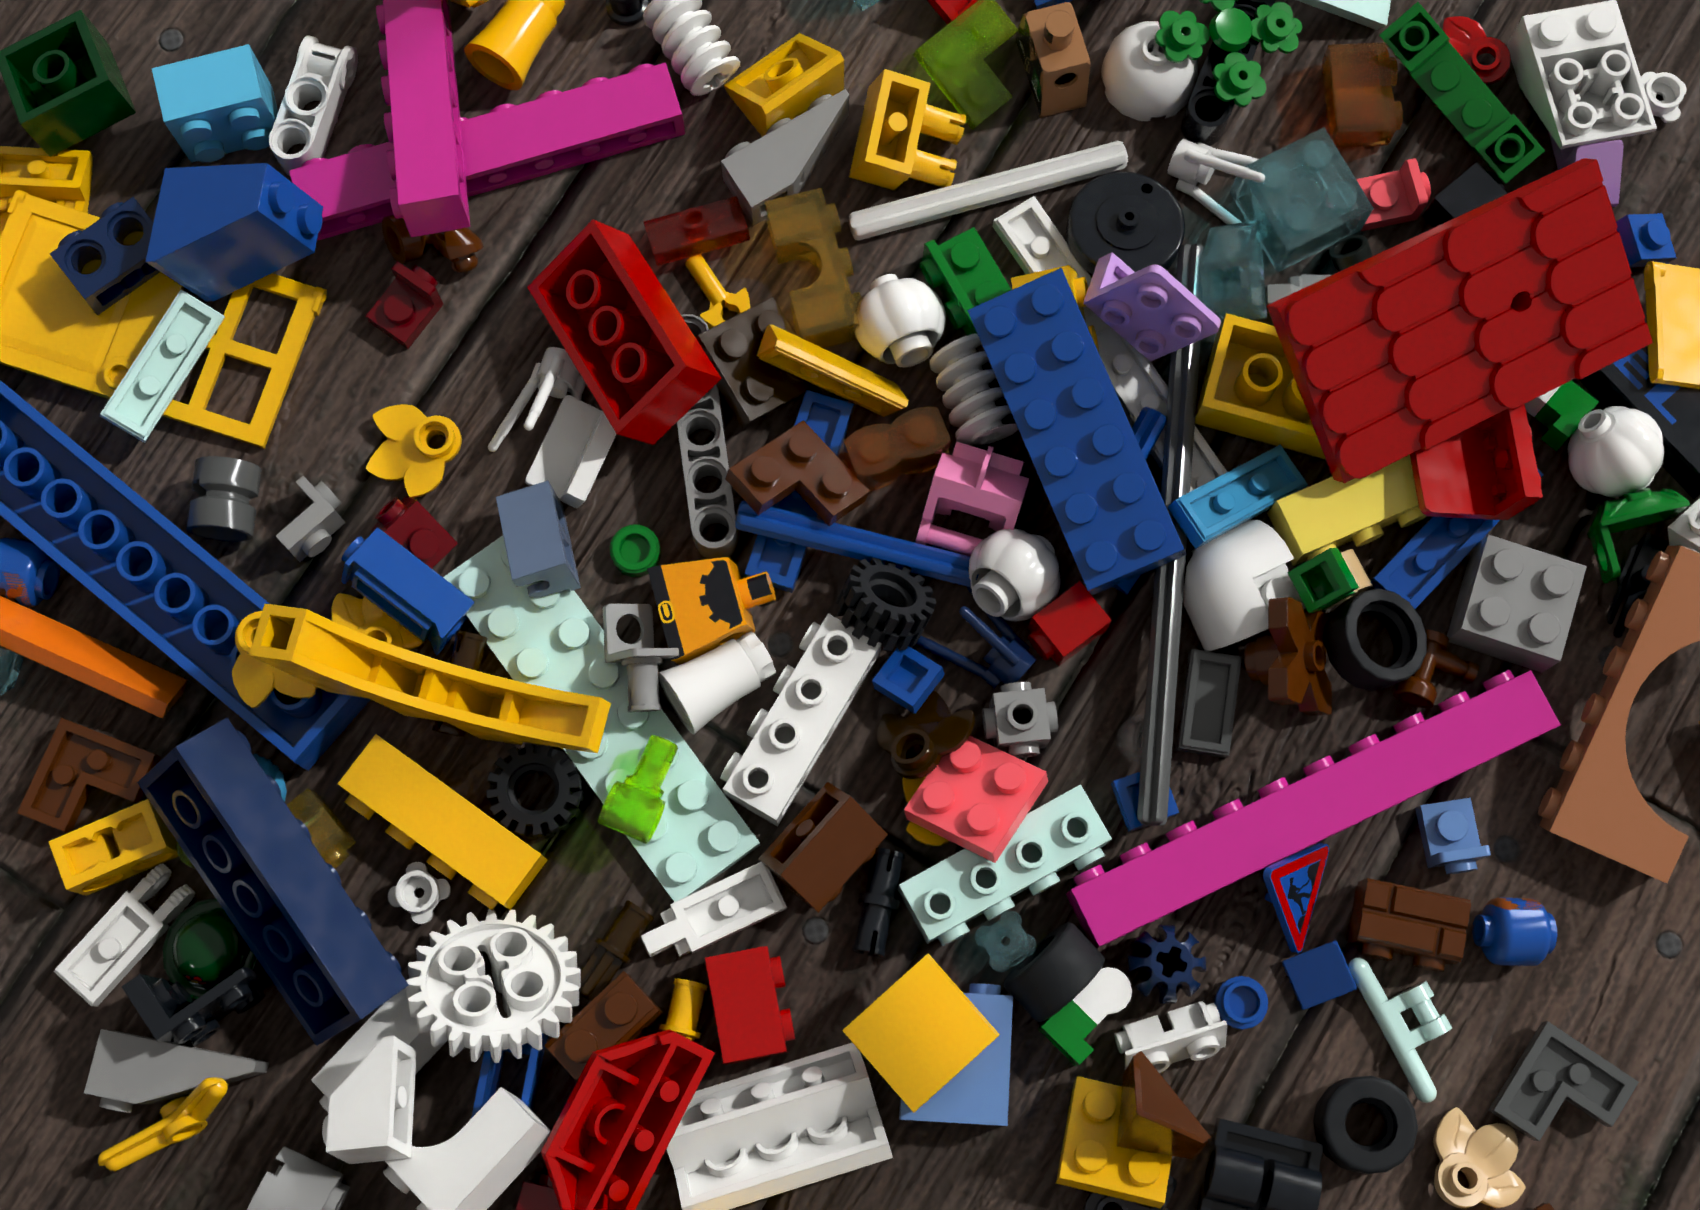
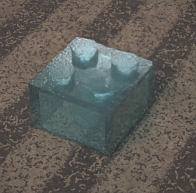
[1229,127,1374,273]

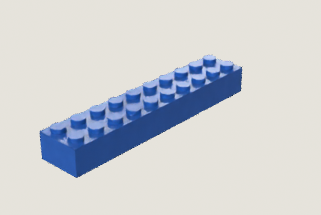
[0,380,371,771]

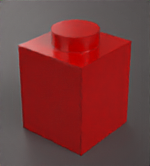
[1028,581,1112,666]

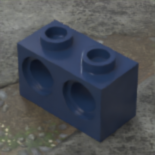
[50,197,160,315]

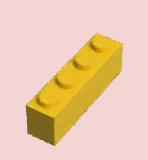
[338,734,548,911]

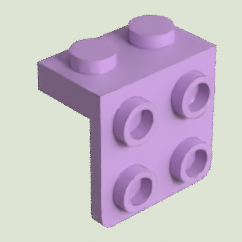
[1083,252,1221,362]

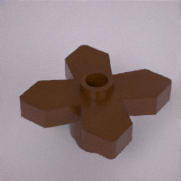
[1245,597,1332,716]

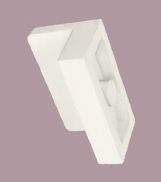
[525,395,616,509]

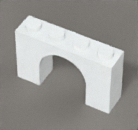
[311,988,551,1210]

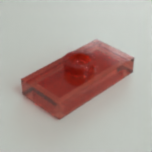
[643,196,750,266]

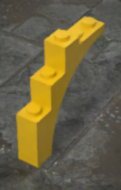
[249,604,611,754]

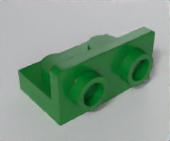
[920,227,1012,336]

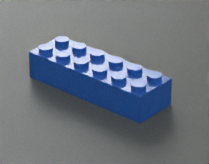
[967,268,1187,595]

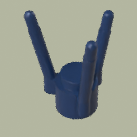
[916,586,1037,688]

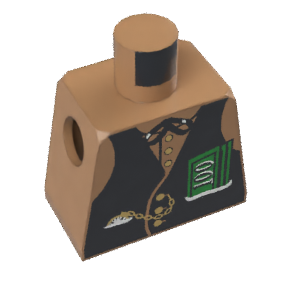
[1015,2,1090,118]

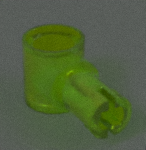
[598,735,678,844]

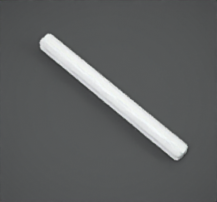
[849,141,1128,240]

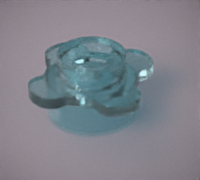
[975,911,1037,972]

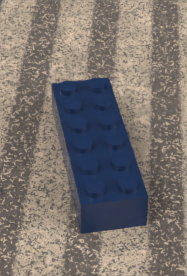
[137,718,409,1046]

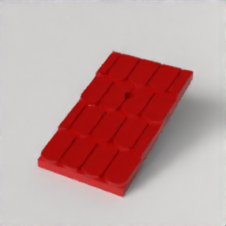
[1267,158,1653,483]

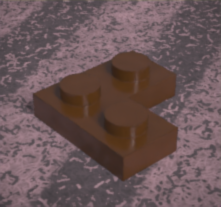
[725,420,870,526]
[17,718,161,833]

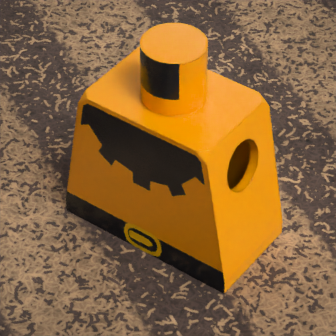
[647,557,776,665]

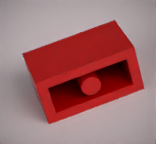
[705,946,796,1065]

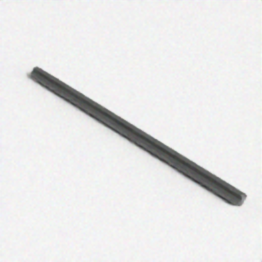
[1137,244,1207,826]

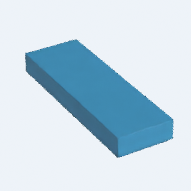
[1167,445,1308,549]

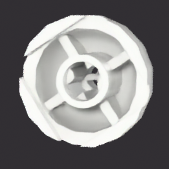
[1101,21,1198,121]

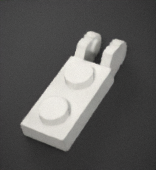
[54,863,196,1007]

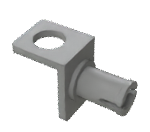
[603,604,679,712]

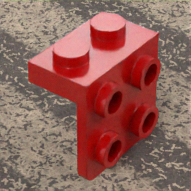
[1410,404,1543,520]

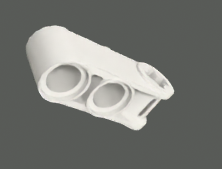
[269,35,358,176]

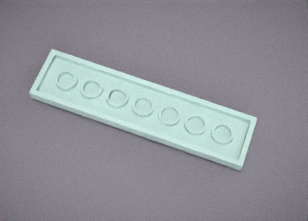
[443,535,760,902]

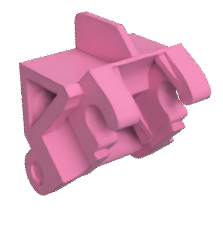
[915,442,1029,556]

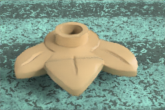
[1433,1107,1526,1209]

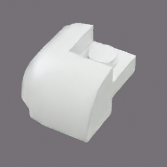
[1183,520,1305,651]

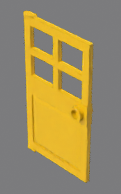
[0,190,327,449]

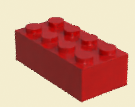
[527,219,722,445]

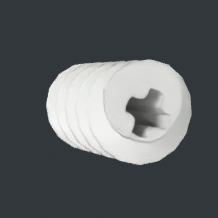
[643,0,740,96]
[930,334,1018,446]

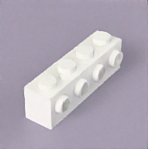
[720,613,881,827]

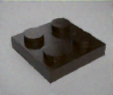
[696,297,818,428]

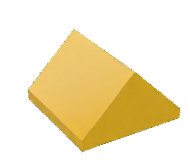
[723,33,844,137]

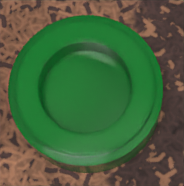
[610,524,661,577]

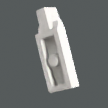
[641,862,787,957]

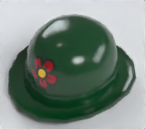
[163,898,257,1000]

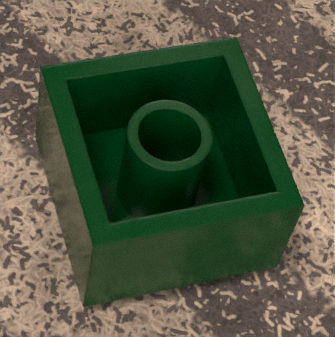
[0,10,136,157]

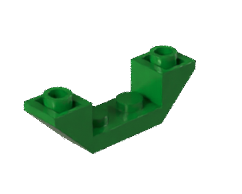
[1379,2,1545,184]

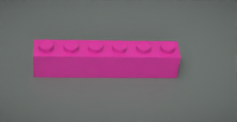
[376,0,471,238]

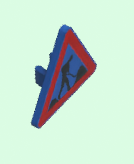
[1263,843,1329,953]

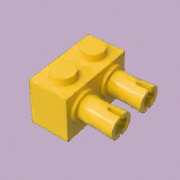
[849,69,966,190]

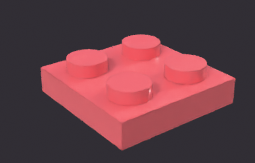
[904,736,1048,863]

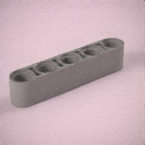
[677,314,738,559]

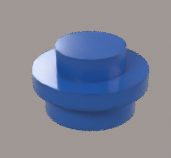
[1215,976,1268,1029]

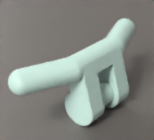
[1348,957,1452,1103]

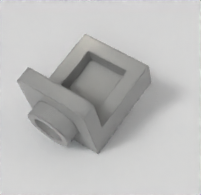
[276,476,345,562]

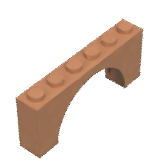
[1538,545,1700,883]

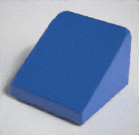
[1281,940,1357,1010]

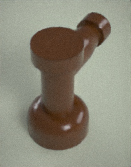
[1393,629,1479,708]

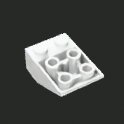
[1507,0,1657,149]

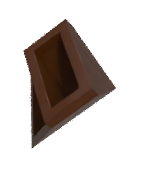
[1117,1051,1211,1159]

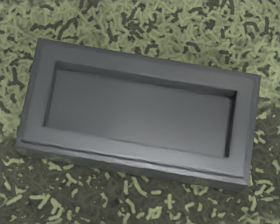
[1176,649,1242,758]

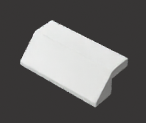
[666,1043,893,1210]

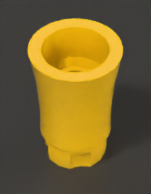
[464,0,565,90]

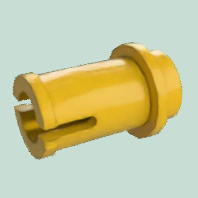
[659,978,708,1041]

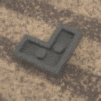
[1488,1021,1639,1141]

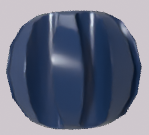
[1128,925,1206,1003]

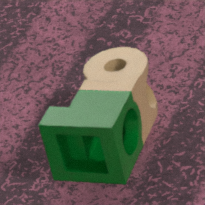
[1287,548,1373,613]

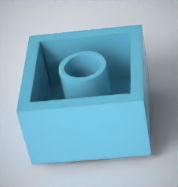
[151,44,278,162]

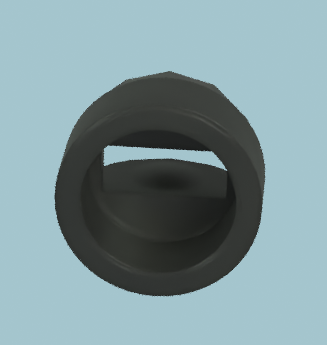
[1329,235,1372,272]

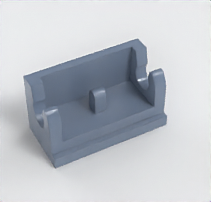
[496,480,581,598]

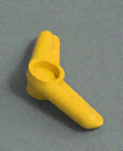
[98,1077,228,1171]

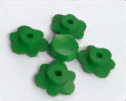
[1155,0,1302,107]

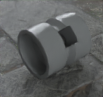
[186,456,262,542]

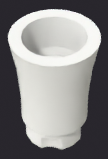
[658,631,776,735]

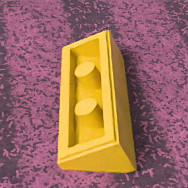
[757,324,909,417]

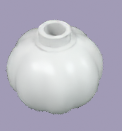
[853,274,946,368]
[1568,406,1664,497]
[969,528,1061,621]

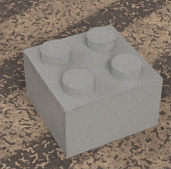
[1447,534,1587,673]

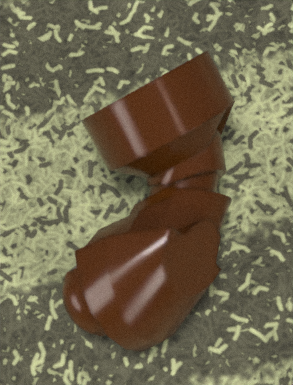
[382,214,484,273]

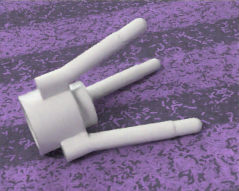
[1168,138,1270,243]
[488,347,586,452]

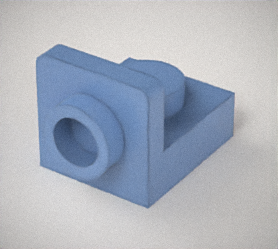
[1415,798,1491,875]

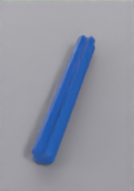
[735,501,979,587]

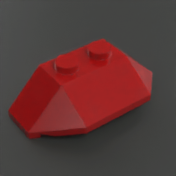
[541,1029,715,1210]

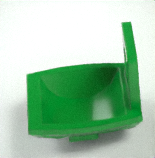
[1587,488,1690,584]

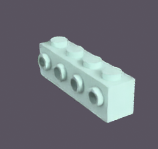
[897,784,1112,946]

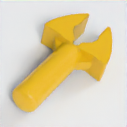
[685,254,751,329]

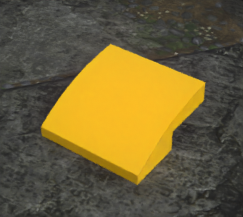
[0,146,93,236]
[842,953,1000,1113]

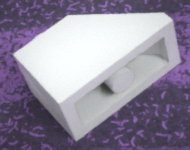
[322,1036,417,1164]

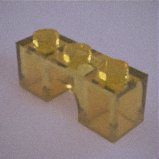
[765,188,862,348]

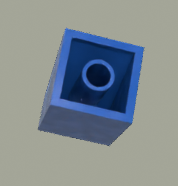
[145,163,323,301]

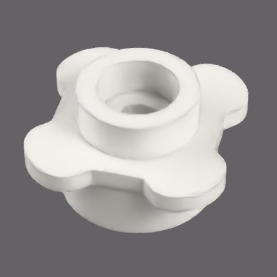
[1641,72,1687,123]
[388,862,451,924]

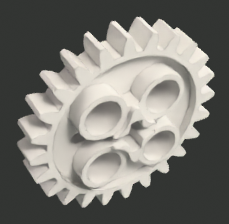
[406,909,581,1063]

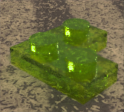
[913,0,1018,130]

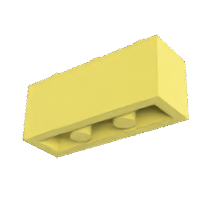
[1267,454,1427,566]

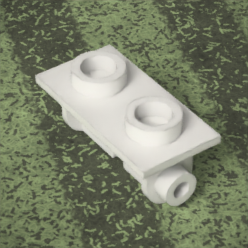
[1114,1001,1227,1073]

